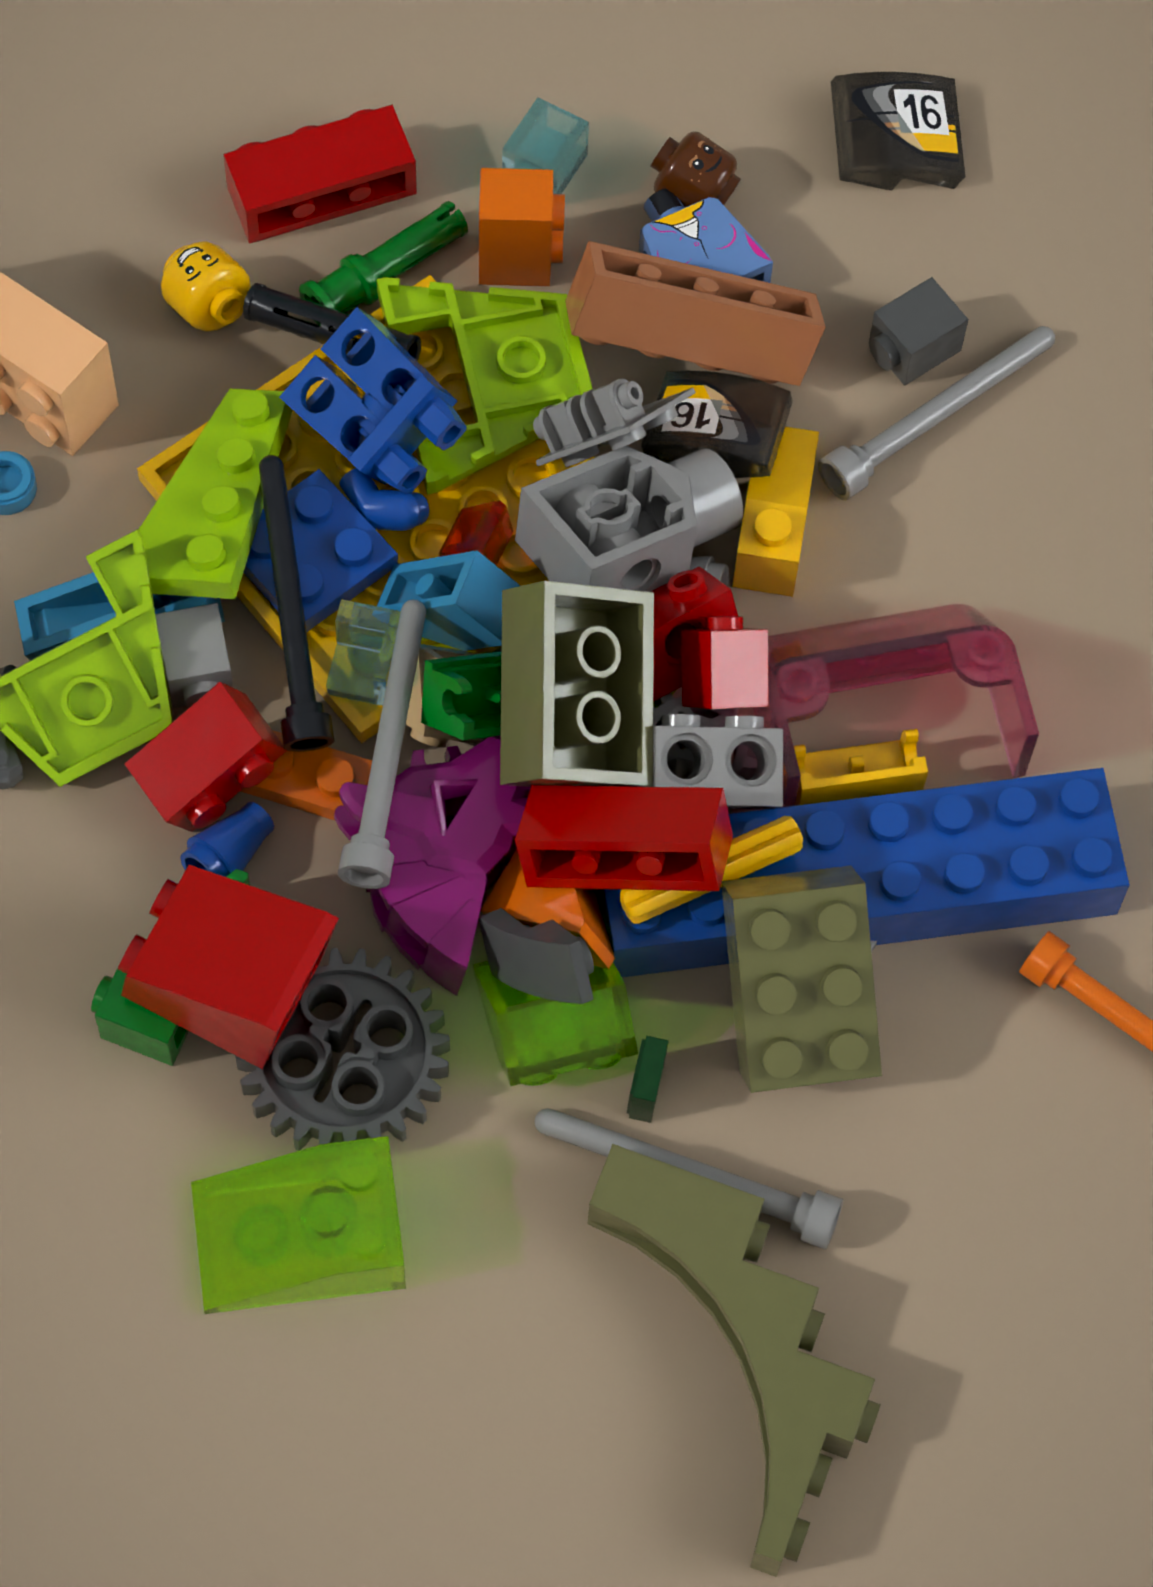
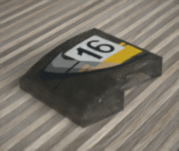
[830,72,966,191]
[641,370,793,478]

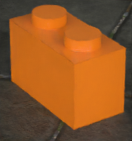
[479,168,565,286]

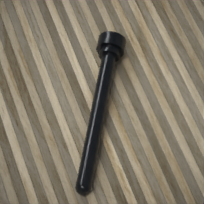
[259,455,335,752]

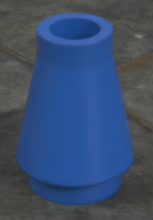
[180,802,275,877]

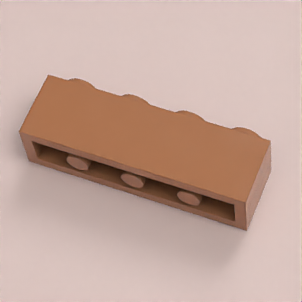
[565,241,826,386]

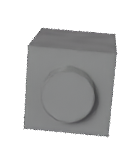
[156,603,233,708]

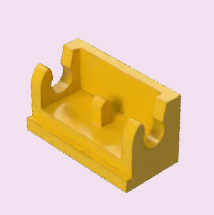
[785,729,928,806]

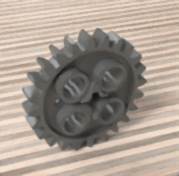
[235,948,450,1159]

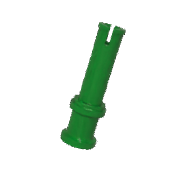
[299,201,468,329]

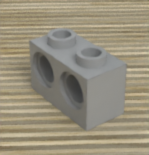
[653,714,783,809]

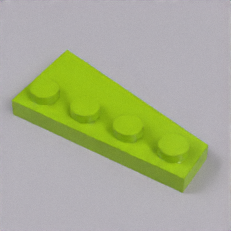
[139,388,293,599]

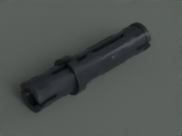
[243,283,421,361]

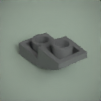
[478,908,594,1004]

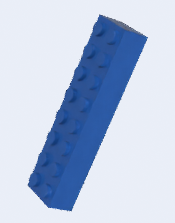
[597,768,1130,979]

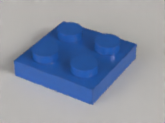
[244,469,398,632]

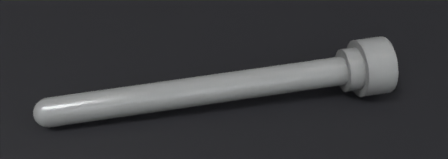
[818,326,1055,500]
[338,599,426,889]
[535,1108,844,1250]

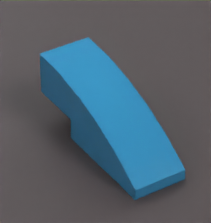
[14,572,225,660]

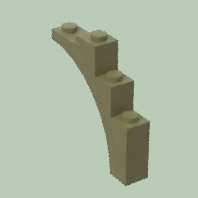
[587,1144,881,1577]

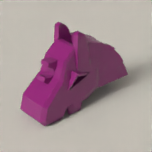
[334,736,531,996]

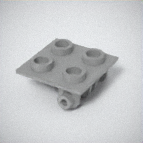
[533,378,696,467]

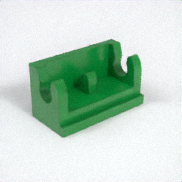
[421,652,501,740]

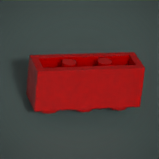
[223,104,417,244]
[515,785,733,891]

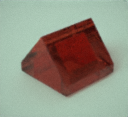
[438,500,514,566]

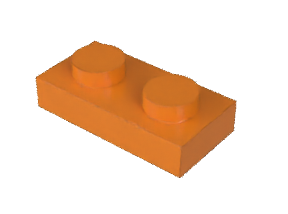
[240,730,372,821]

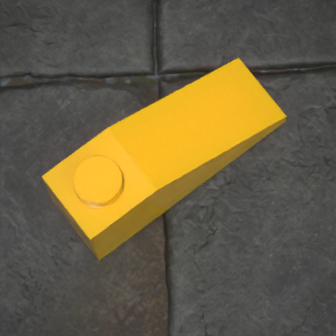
[732,423,819,597]

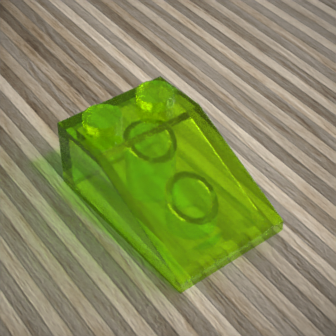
[191,1136,406,1314]

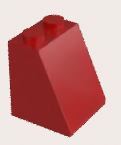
[118,865,339,1070]

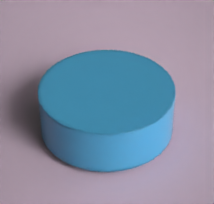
[0,451,37,515]

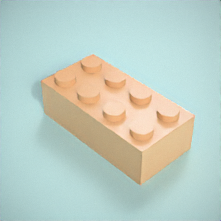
[0,272,119,456]

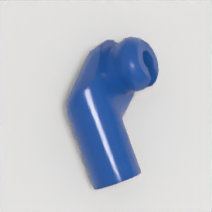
[339,468,430,531]

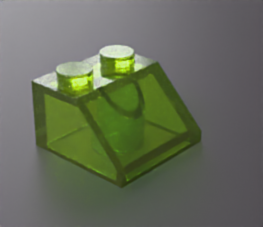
[472,961,638,1086]

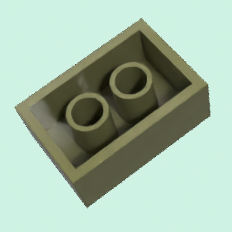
[500,580,654,787]
[721,865,882,1093]

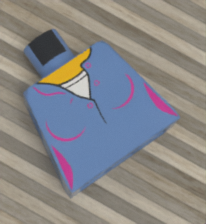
[639,188,773,283]

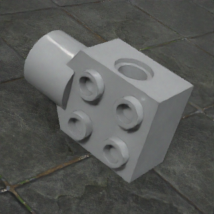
[515,445,743,592]

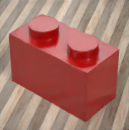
[124,682,287,832]

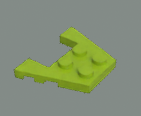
[377,277,593,495]
[0,529,174,787]

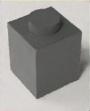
[869,277,969,386]

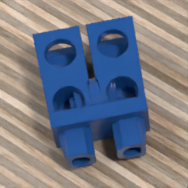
[279,307,467,494]

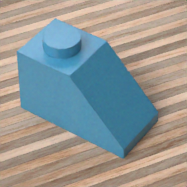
[372,550,520,651]

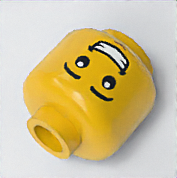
[161,241,251,332]

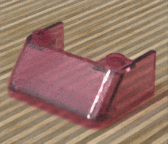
[753,604,1039,808]

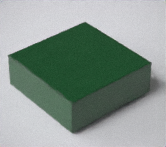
[627,1035,669,1123]

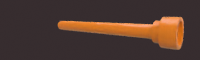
[1019,931,1153,1052]

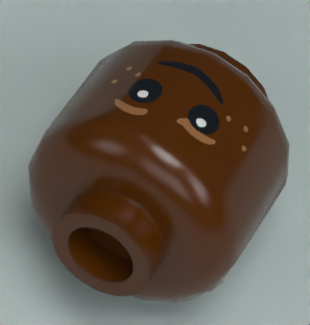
[650,131,741,207]

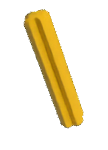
[620,816,804,924]

